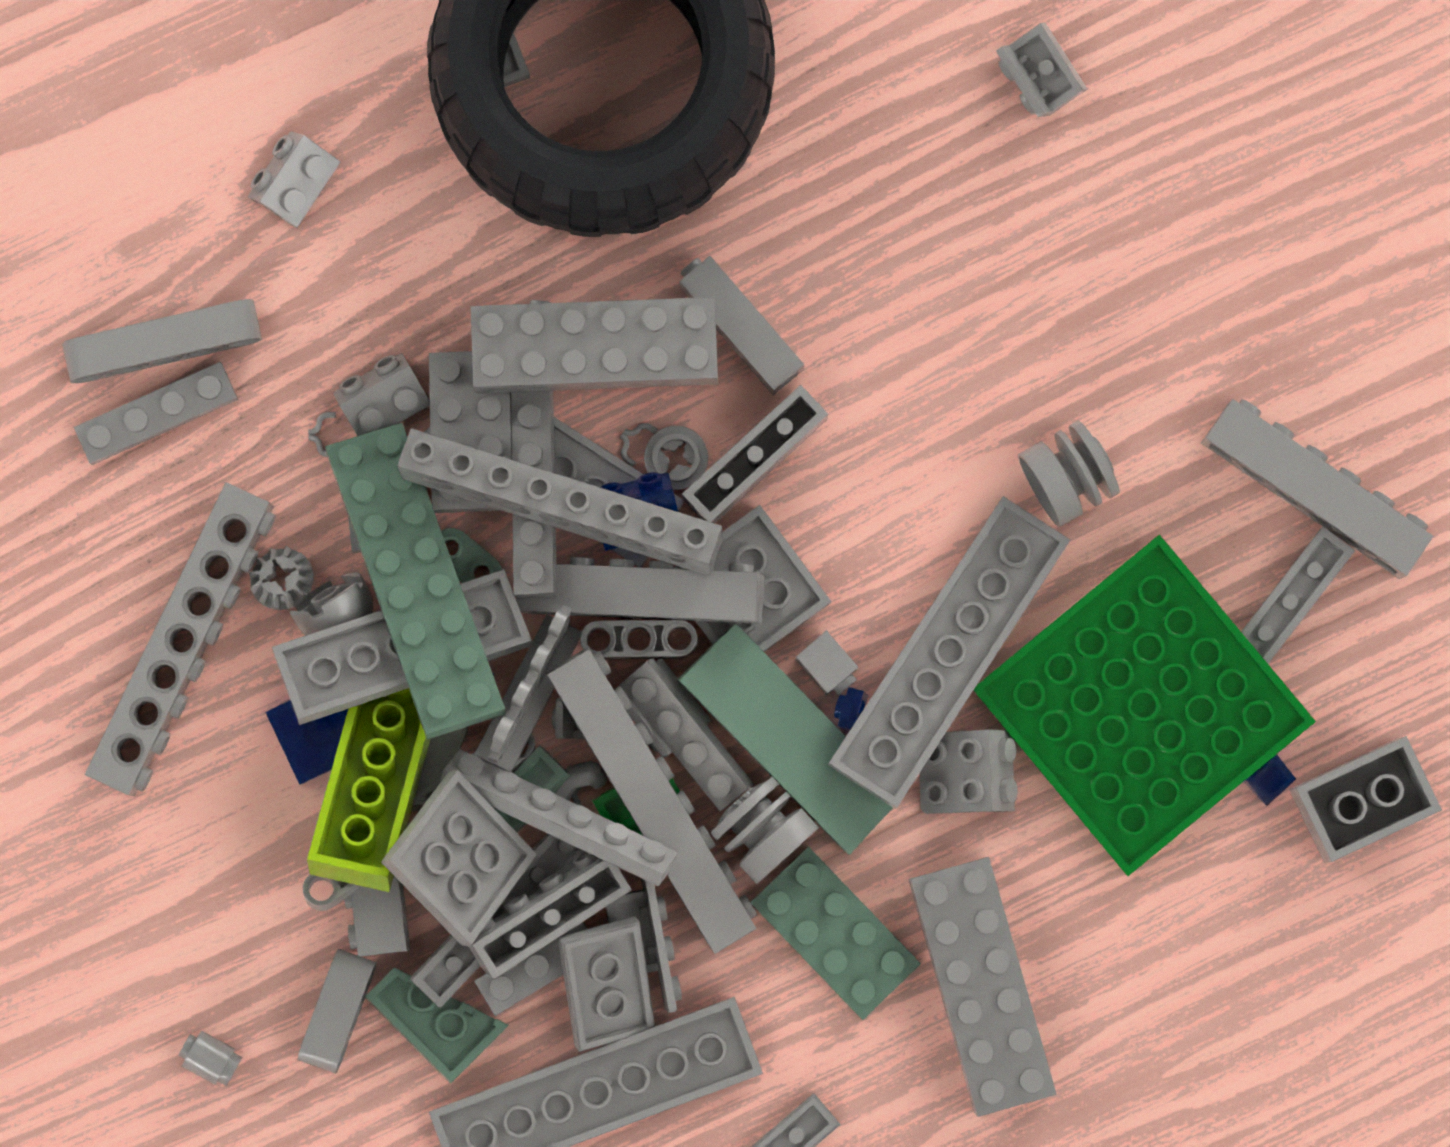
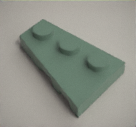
[365,967,509,1084]

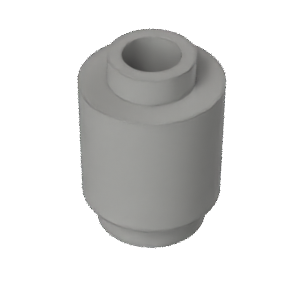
[178,1031,242,1086]

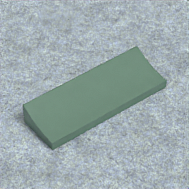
[677,623,893,855]

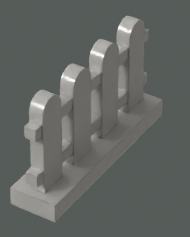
[474,605,582,772]

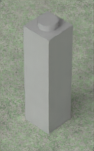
[679,256,804,396]

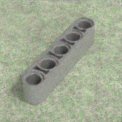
[62,299,262,383]

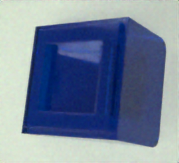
[1244,754,1296,806]

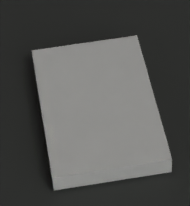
[558,916,655,1052]

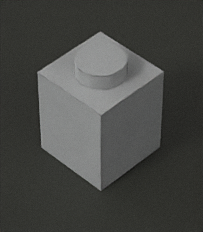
[795,630,858,695]

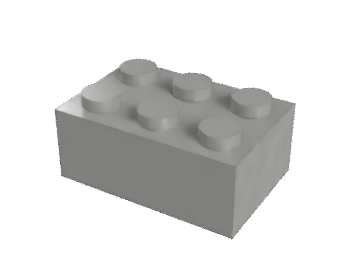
[1289,736,1442,863]

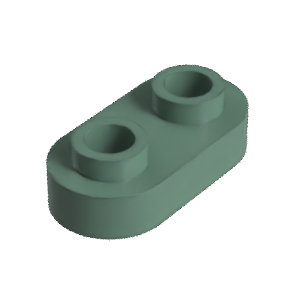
[441,528,503,583]

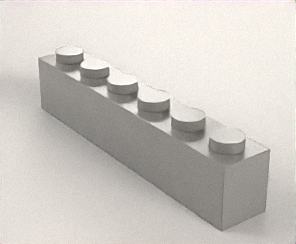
[1201,399,1434,579]
[516,557,764,624]

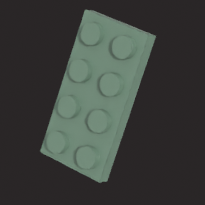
[750,846,921,1020]

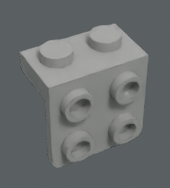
[919,730,1018,814]

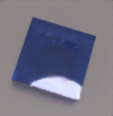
[834,687,869,731]

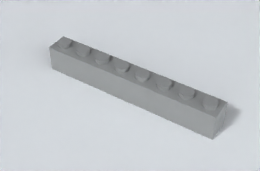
[545,648,757,954]

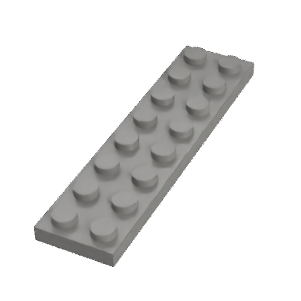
[828,496,1070,809]
[429,997,763,1147]

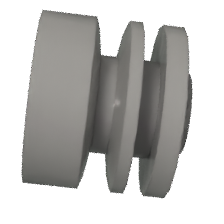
[1018,420,1120,527]
[710,776,819,884]

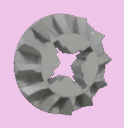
[644,426,708,490]
[249,546,314,610]

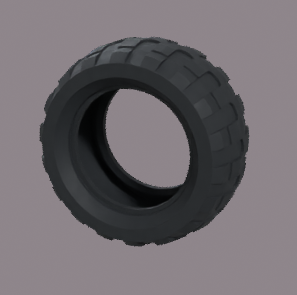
[427,0,775,237]

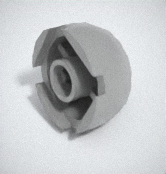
[290,572,373,636]

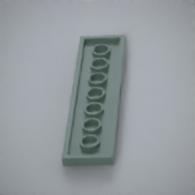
[325,423,505,740]

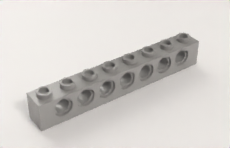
[397,428,723,576]
[84,482,276,796]

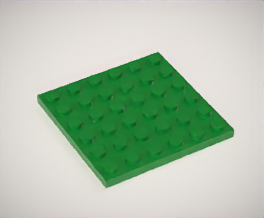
[973,534,1316,876]

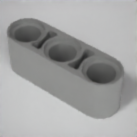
[580,620,698,660]
[298,949,377,1074]

